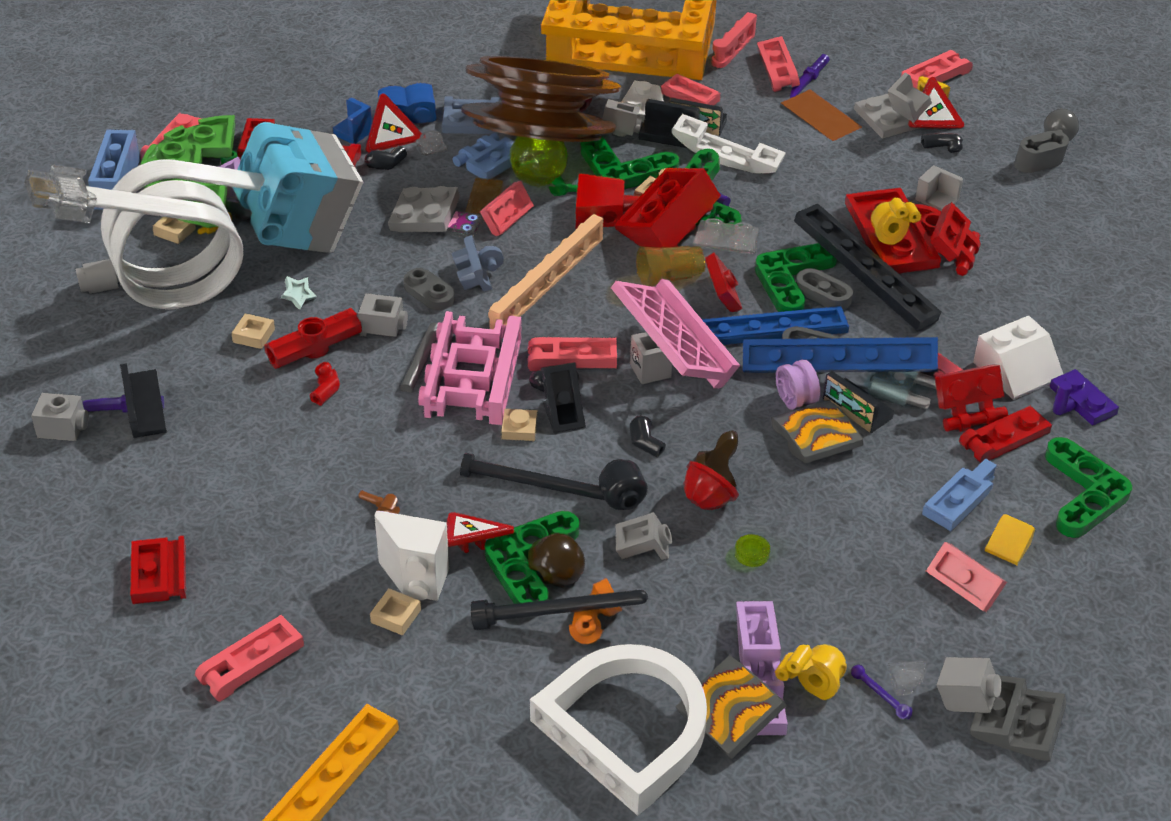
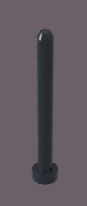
[460,453,605,500]

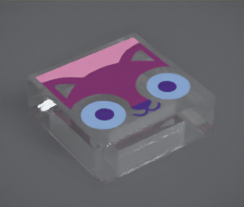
[446,210,483,238]

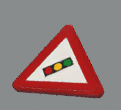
[908,77,964,129]
[365,94,424,153]
[447,512,514,553]

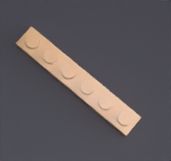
[488,214,603,330]

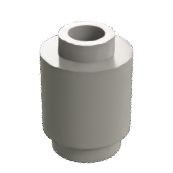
[76,259,120,294]

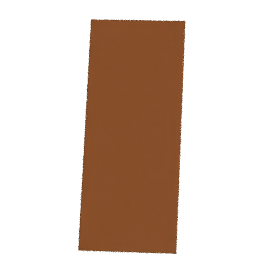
[781,89,862,141]

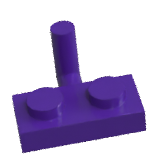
[1049,369,1119,426]

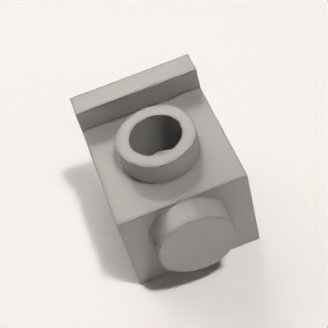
[602,99,643,137]
[358,294,408,337]

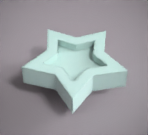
[281,276,317,309]

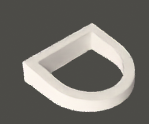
[530,644,707,816]

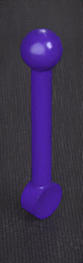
[851,665,913,720]

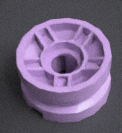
[776,359,820,410]

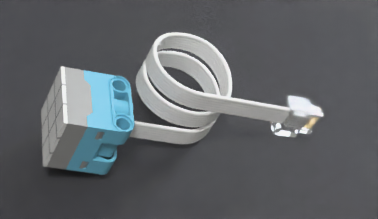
[24,122,364,310]

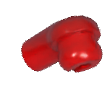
[310,362,340,406]

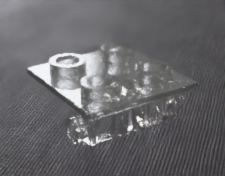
[693,219,759,255]

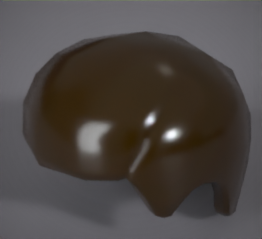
[528,533,585,588]

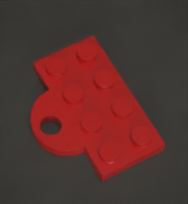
[845,187,941,273]

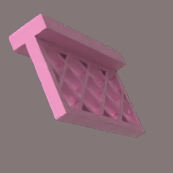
[611,279,740,389]

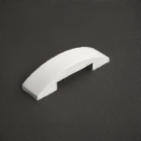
[672,114,786,173]

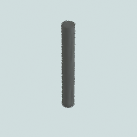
[400,322,438,393]

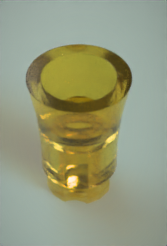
[636,246,705,287]

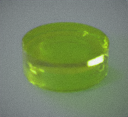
[735,534,770,567]

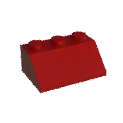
[614,168,721,254]

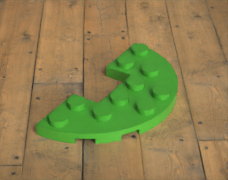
[141,115,236,228]

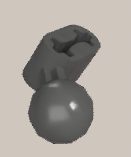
[1014,109,1079,173]

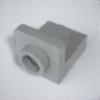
[615,512,672,560]

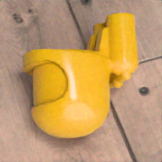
[871,198,921,245]
[775,644,847,700]

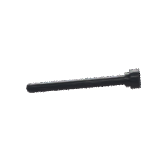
[471,590,648,630]

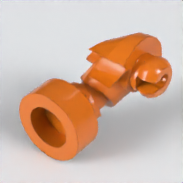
[569,578,622,645]

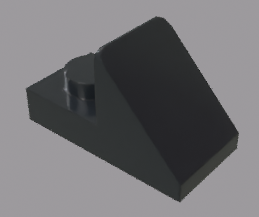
[541,362,586,433]

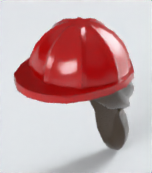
[684,430,739,510]

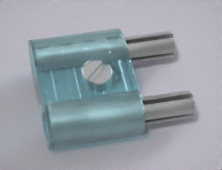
[868,372,936,409]

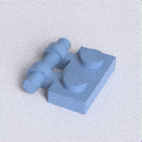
[452,133,526,182]

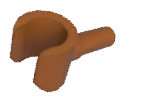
[358,490,400,514]

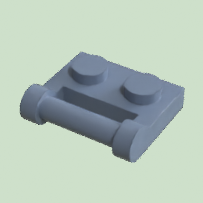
[442,96,500,134]

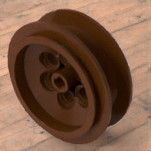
[461,56,621,142]

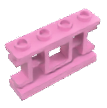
[418,311,522,425]

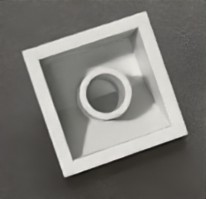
[973,316,1063,400]
[375,510,449,601]

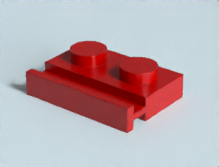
[130,536,186,604]

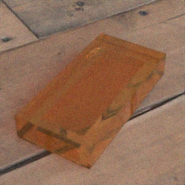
[465,178,503,221]

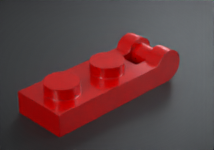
[959,405,1052,463]

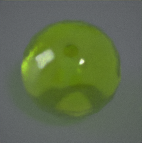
[509,136,568,187]

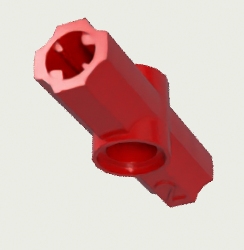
[264,308,362,369]

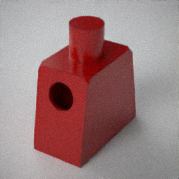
[575,174,640,229]

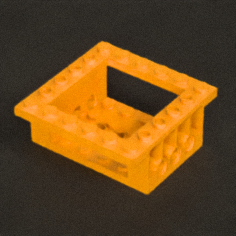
[541,0,717,80]

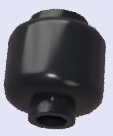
[599,459,648,510]

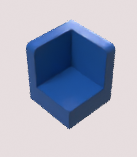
[333,97,372,144]

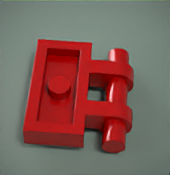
[930,202,981,276]
[935,364,1008,432]

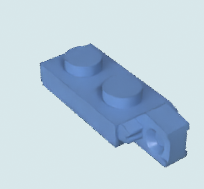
[922,459,997,531]

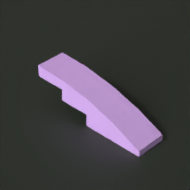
[736,601,787,735]

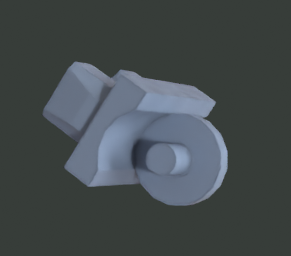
[452,235,504,291]

